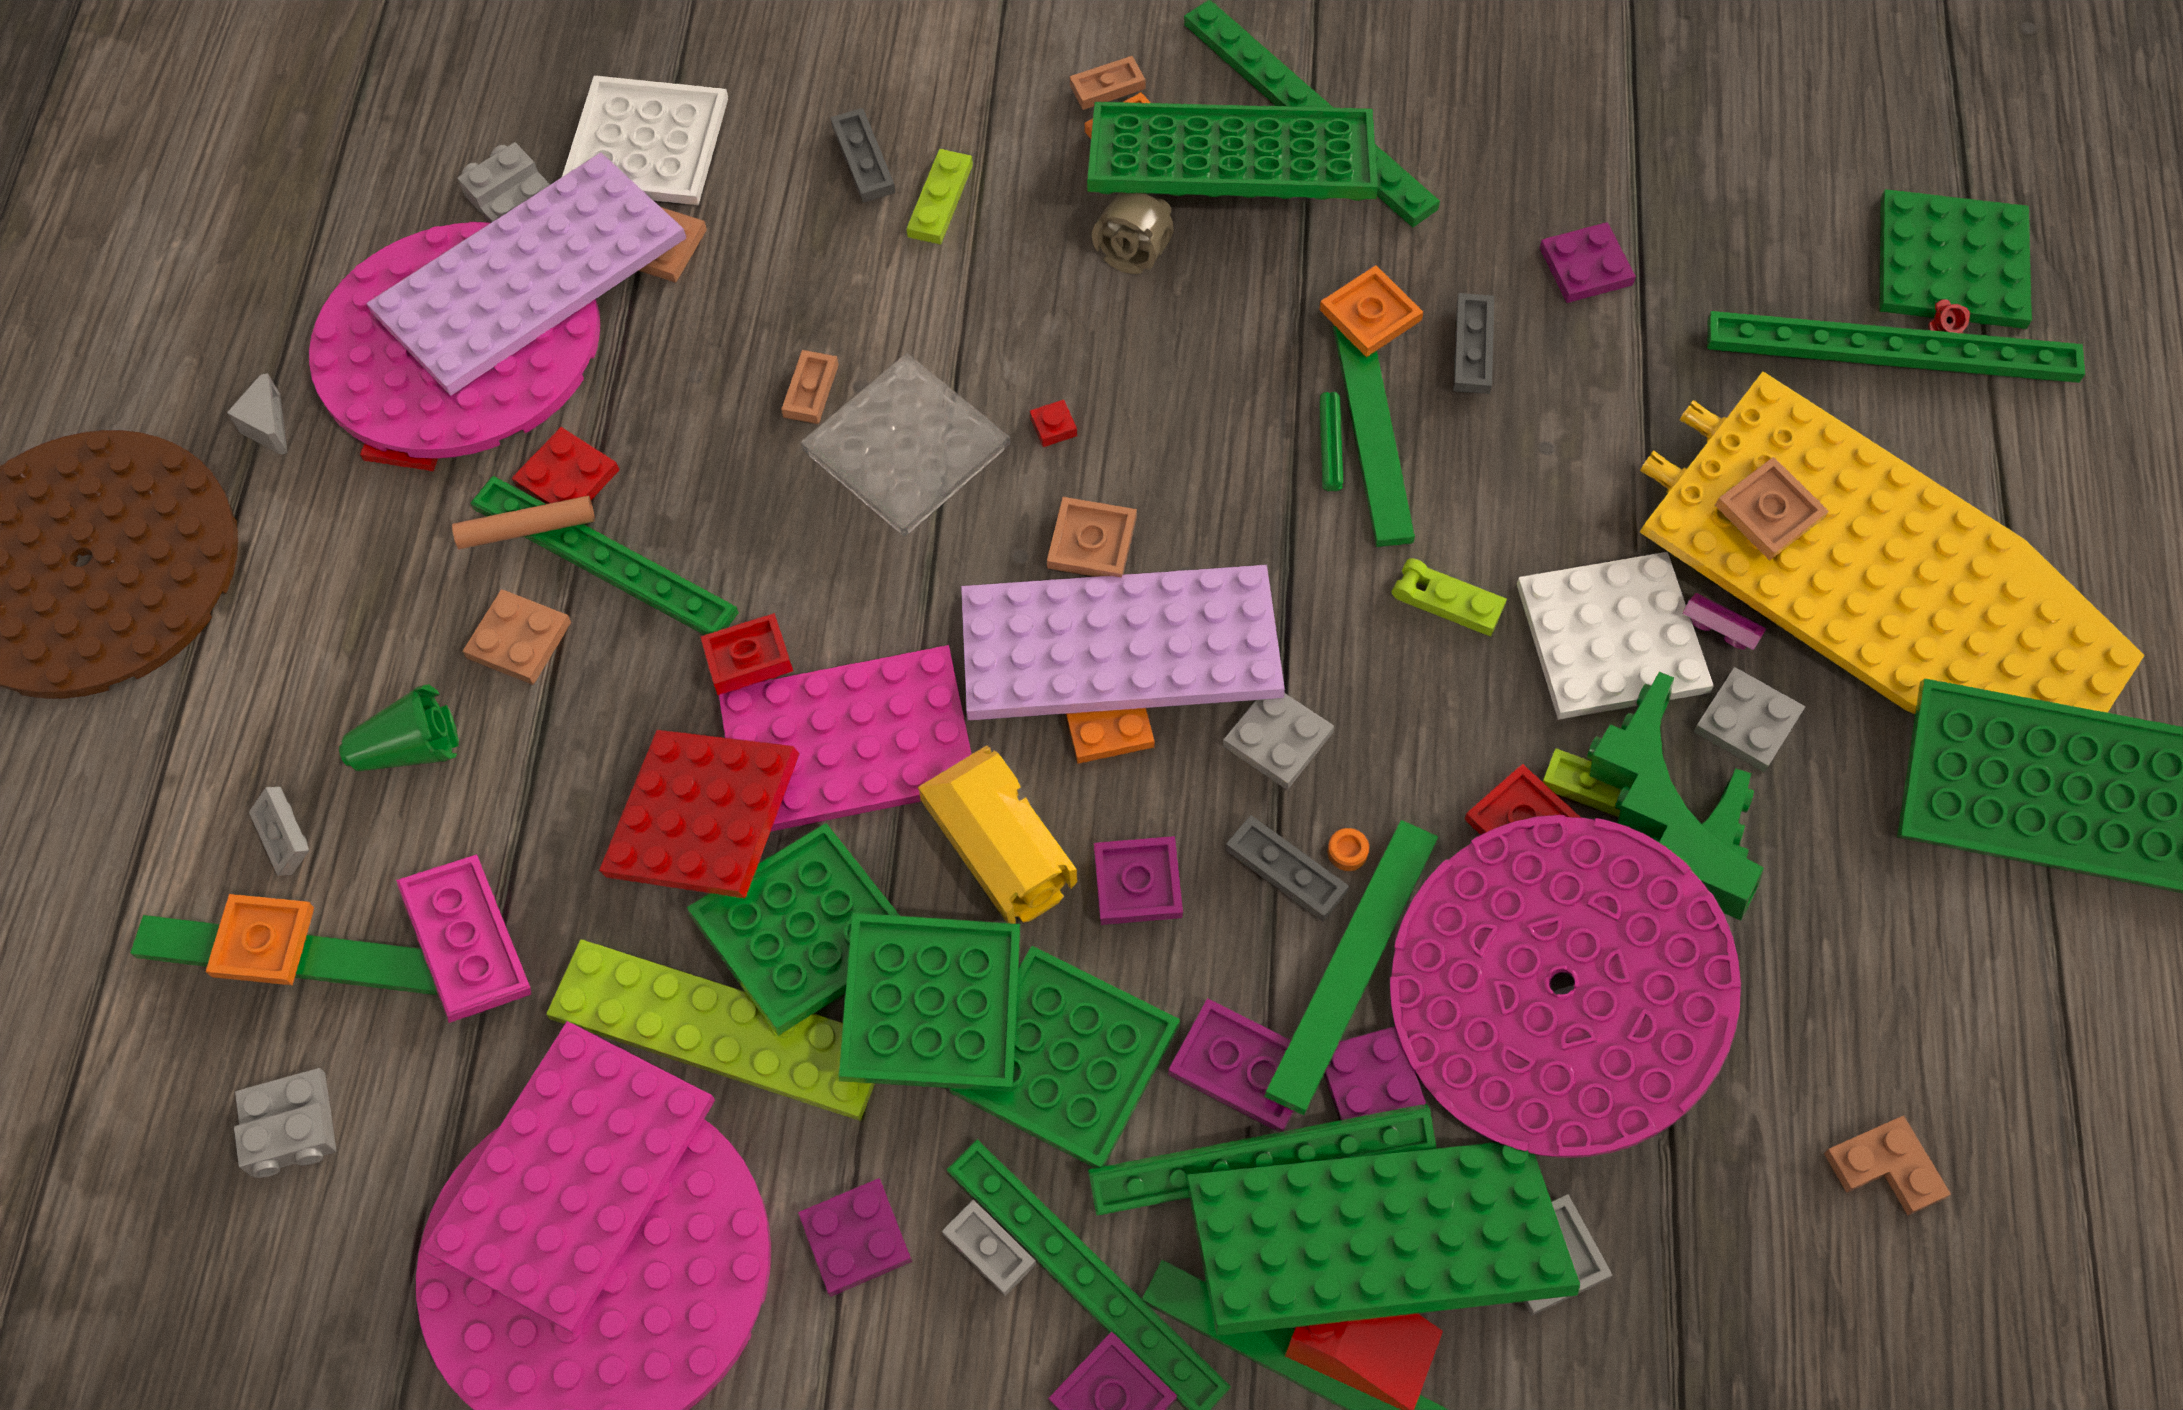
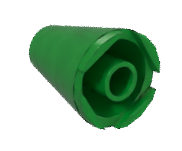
[339,684,459,772]

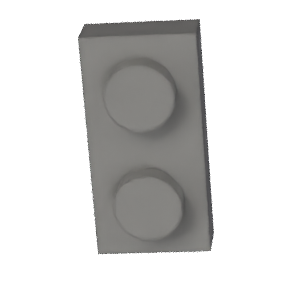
[249,787,310,876]
[942,1200,1036,1296]

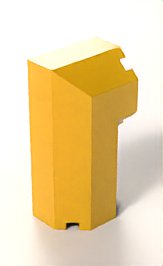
[918,745,1078,924]

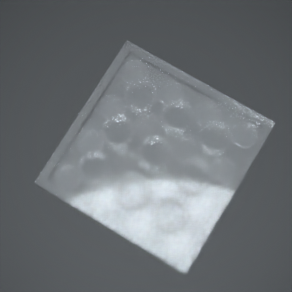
[801,353,1010,537]

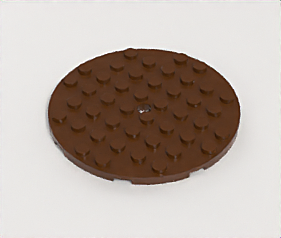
[0,430,238,699]

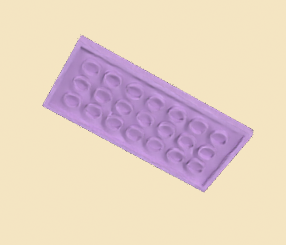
[367,152,686,396]
[961,565,1285,720]

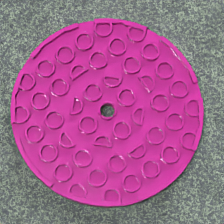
[309,222,600,458]
[1390,815,1741,1158]
[416,1119,771,1410]

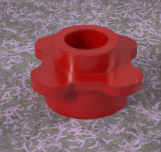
[1928,299,1970,333]

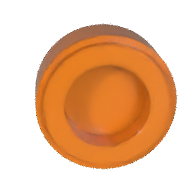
[1327,828,1369,871]

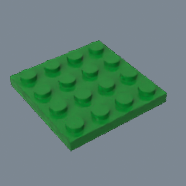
[1879,189,2032,329]
[687,823,900,1036]
[839,913,1020,1092]
[950,946,1180,1168]

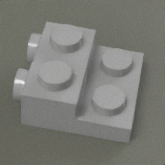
[457,142,550,223]
[234,1068,337,1178]

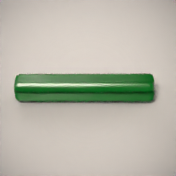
[1319,392,1343,492]

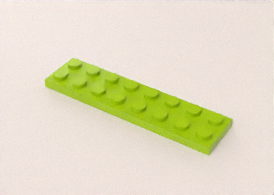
[546,939,875,1121]

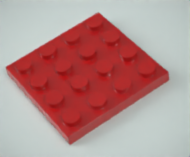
[599,730,800,898]

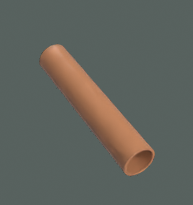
[452,496,595,550]

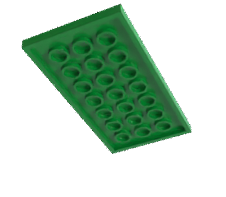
[1087,102,1378,201]
[1897,678,2183,893]
[1187,1142,1580,1336]

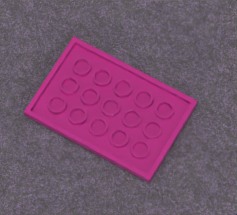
[719,645,971,831]
[422,1021,715,1334]

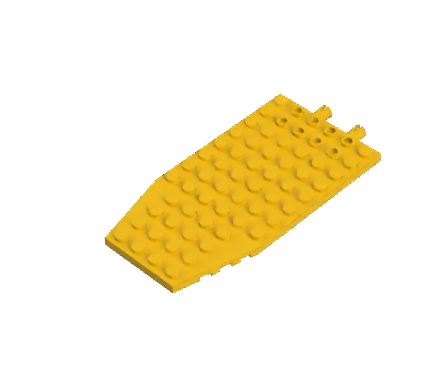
[1640,372,2145,714]

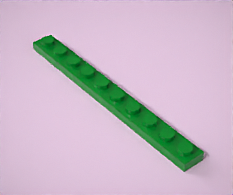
[1184,0,1440,228]
[1707,311,2085,383]

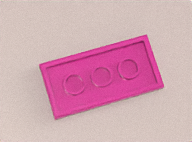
[396,854,531,1023]

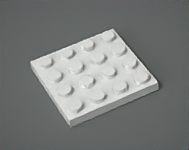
[562,76,728,205]
[1517,552,1714,720]

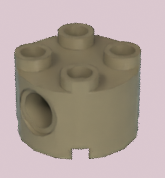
[1091,193,1174,275]

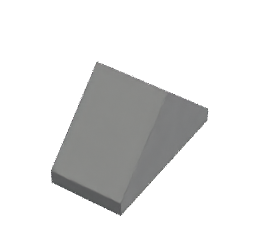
[227,373,288,454]

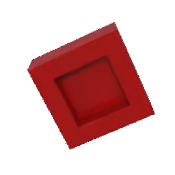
[1030,399,1077,447]

